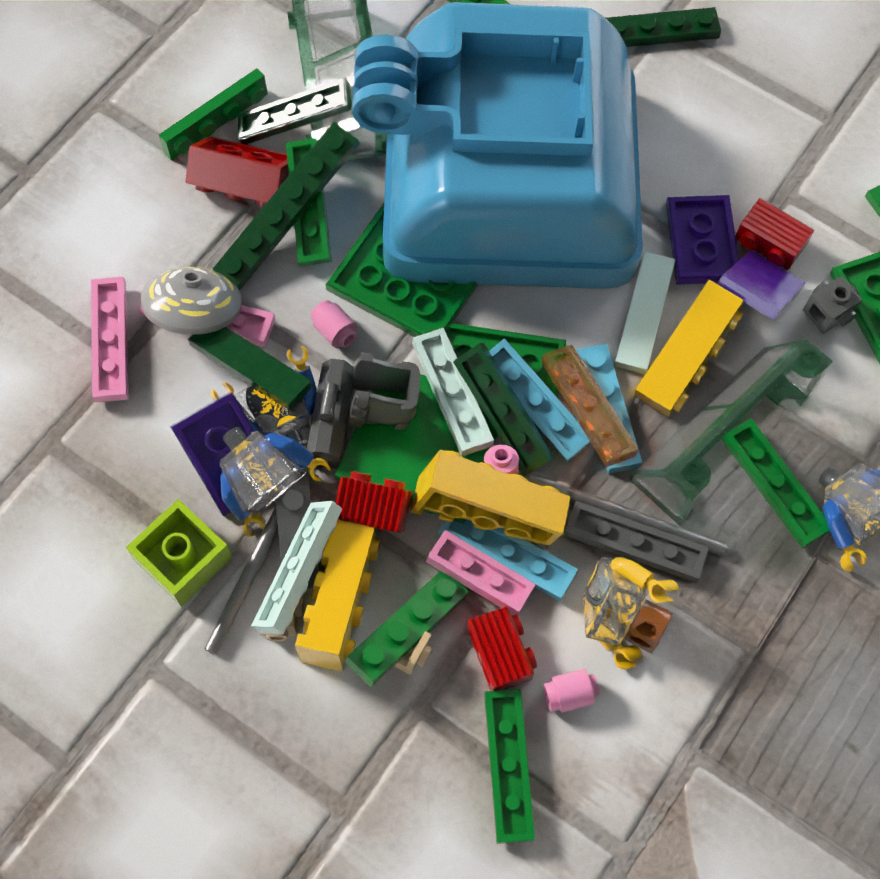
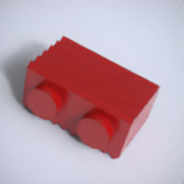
[735,198,815,270]
[335,471,413,533]
[467,606,537,691]

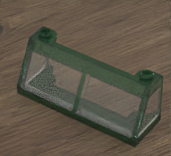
[287,0,387,160]
[629,339,833,526]

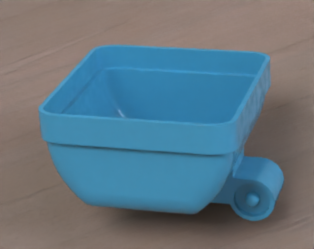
[352,2,643,289]

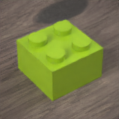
[125,498,233,607]

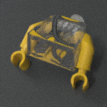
[583,557,679,669]

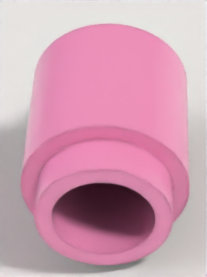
[311,300,358,348]
[484,445,519,475]
[543,669,599,713]

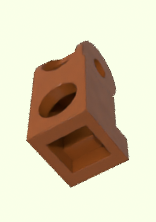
[623,599,673,654]

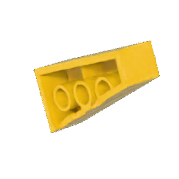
[635,280,744,417]
[410,450,571,546]
[295,519,381,672]

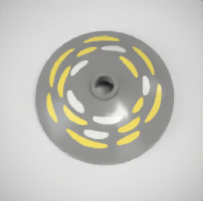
[141,267,241,334]

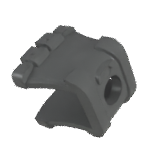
[349,352,420,430]

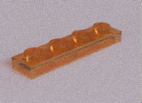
[541,345,639,467]

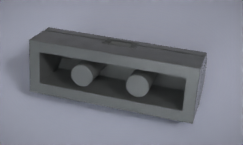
[307,359,355,469]

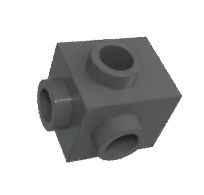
[803,276,862,334]

